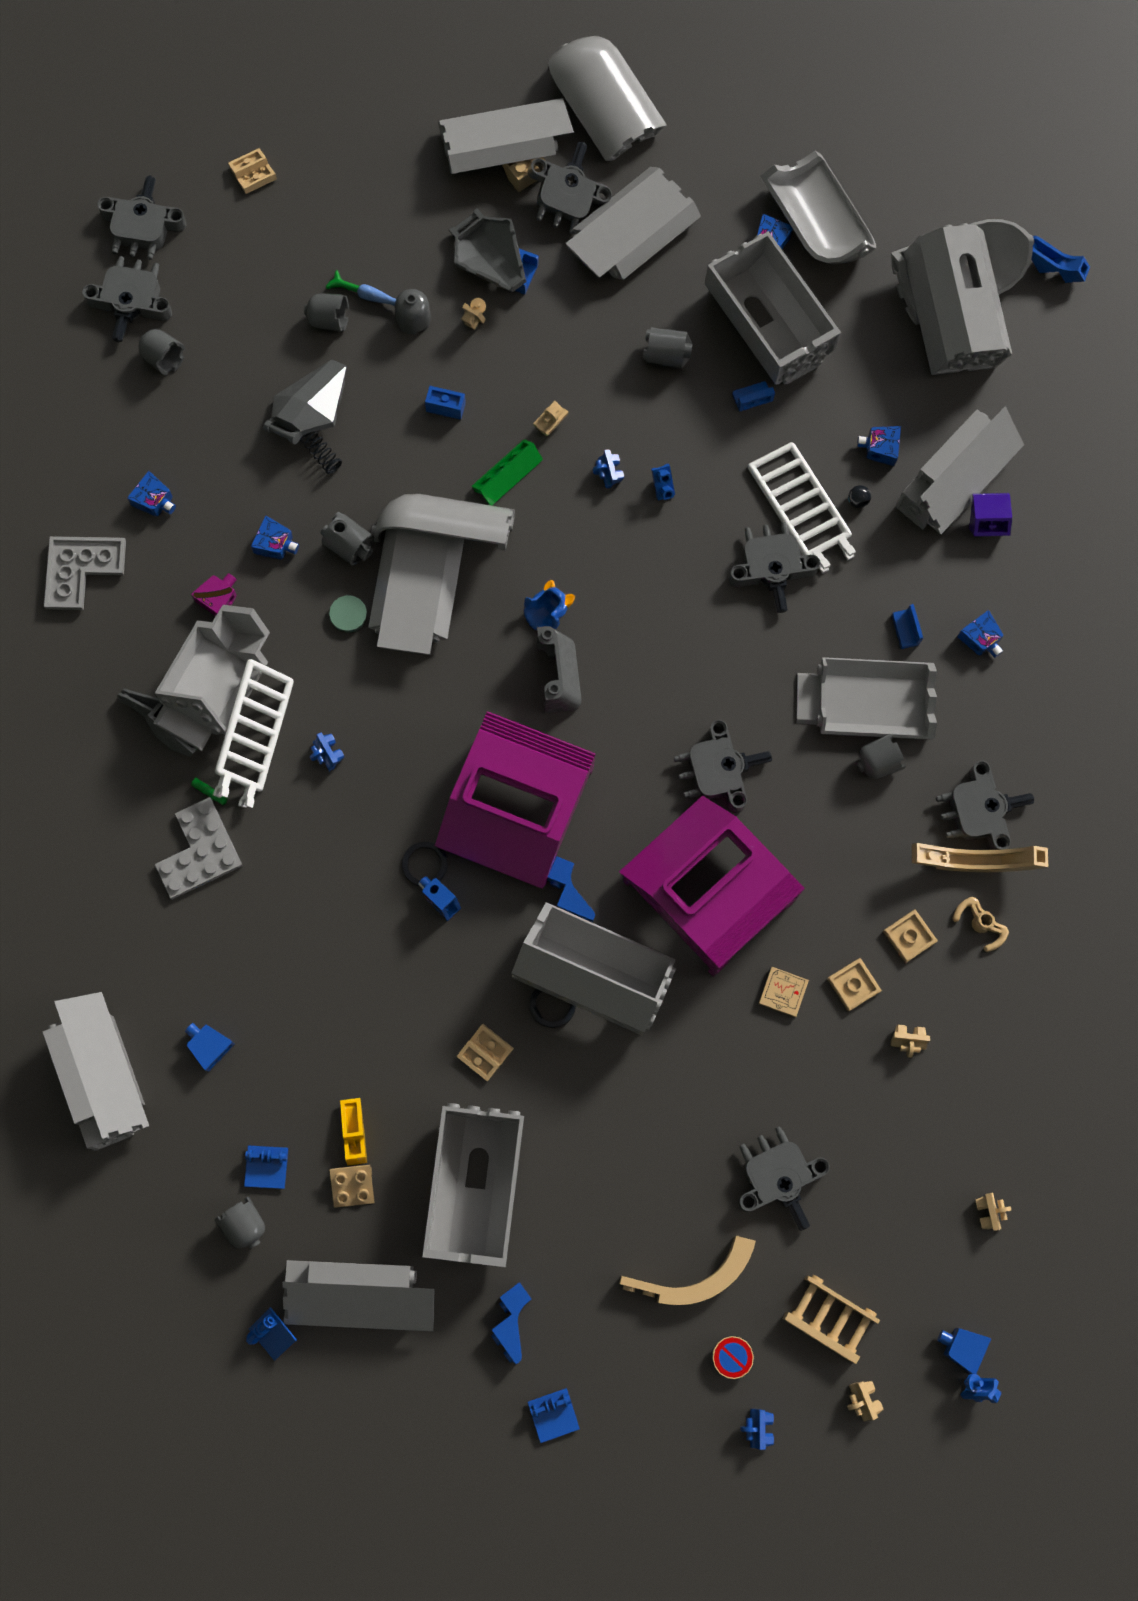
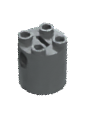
[643,327,693,369]
[320,512,374,566]

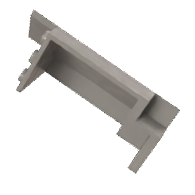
[895,406,1024,534]
[153,605,270,751]
[43,992,149,1151]
[282,1260,434,1331]

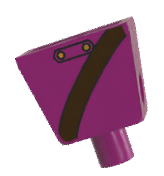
[191,573,237,616]

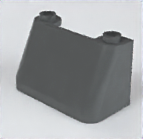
[537,626,582,713]

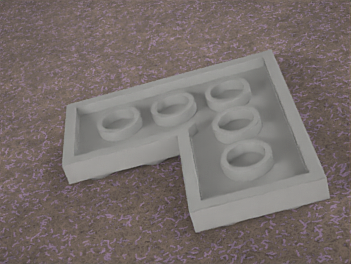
[44,536,126,610]
[155,797,243,899]

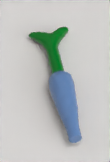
[326,270,396,306]

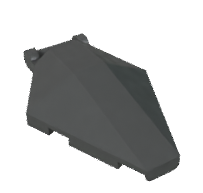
[449,208,527,292]
[263,359,347,444]

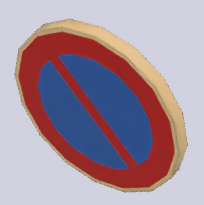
[713,1336,754,1379]

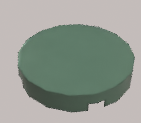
[329,595,367,633]

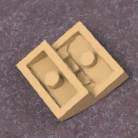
[228,148,277,194]
[457,1024,514,1081]

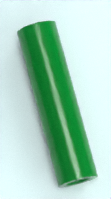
[191,778,228,806]

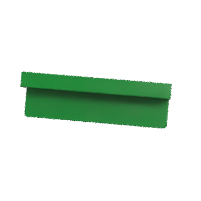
[471,439,543,506]

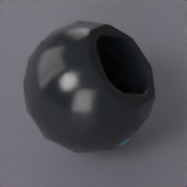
[848,485,872,508]

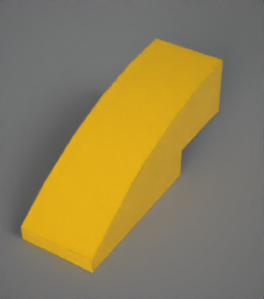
[340,1098,367,1166]

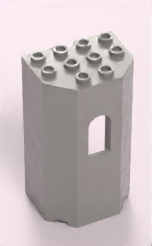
[904,223,1012,375]
[704,231,841,384]
[511,902,676,1036]
[422,1103,524,1267]

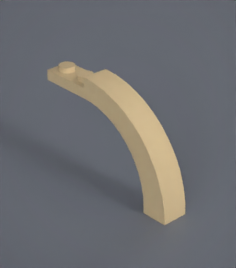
[912,843,1048,872]
[619,1236,756,1305]

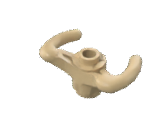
[953,897,1009,952]

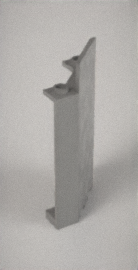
[438,98,574,174]
[566,167,701,280]
[368,529,464,655]
[796,657,937,739]

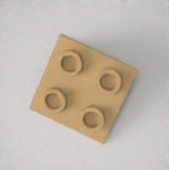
[330,1165,375,1208]

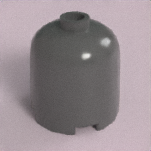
[395,289,431,335]
[304,293,349,332]
[138,329,185,375]
[857,734,906,780]
[214,1196,265,1249]

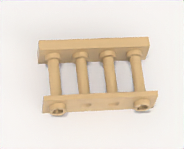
[782,1275,880,1364]

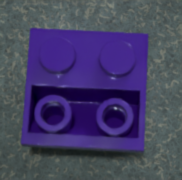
[969,493,1012,536]

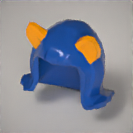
[523,580,575,630]

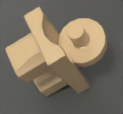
[461,298,486,330]
[533,401,569,436]
[891,1025,930,1058]
[976,1193,1011,1231]
[847,1381,883,1421]

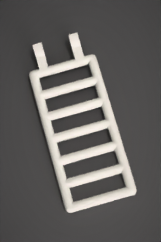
[747,442,856,574]
[213,659,294,808]

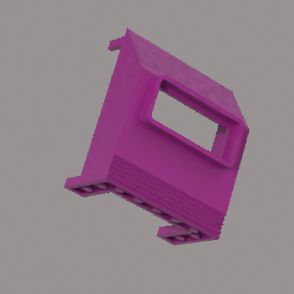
[435,711,596,889]
[619,796,805,977]

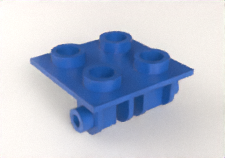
[244,1146,288,1189]
[246,1307,297,1361]
[528,1388,580,1443]

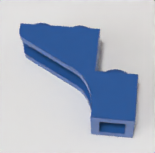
[1031,236,1090,283]
[547,856,595,923]
[491,1282,531,1364]

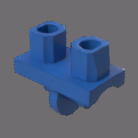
[592,450,624,488]
[651,464,675,500]
[310,732,344,771]
[961,1374,1001,1403]
[740,1409,774,1450]

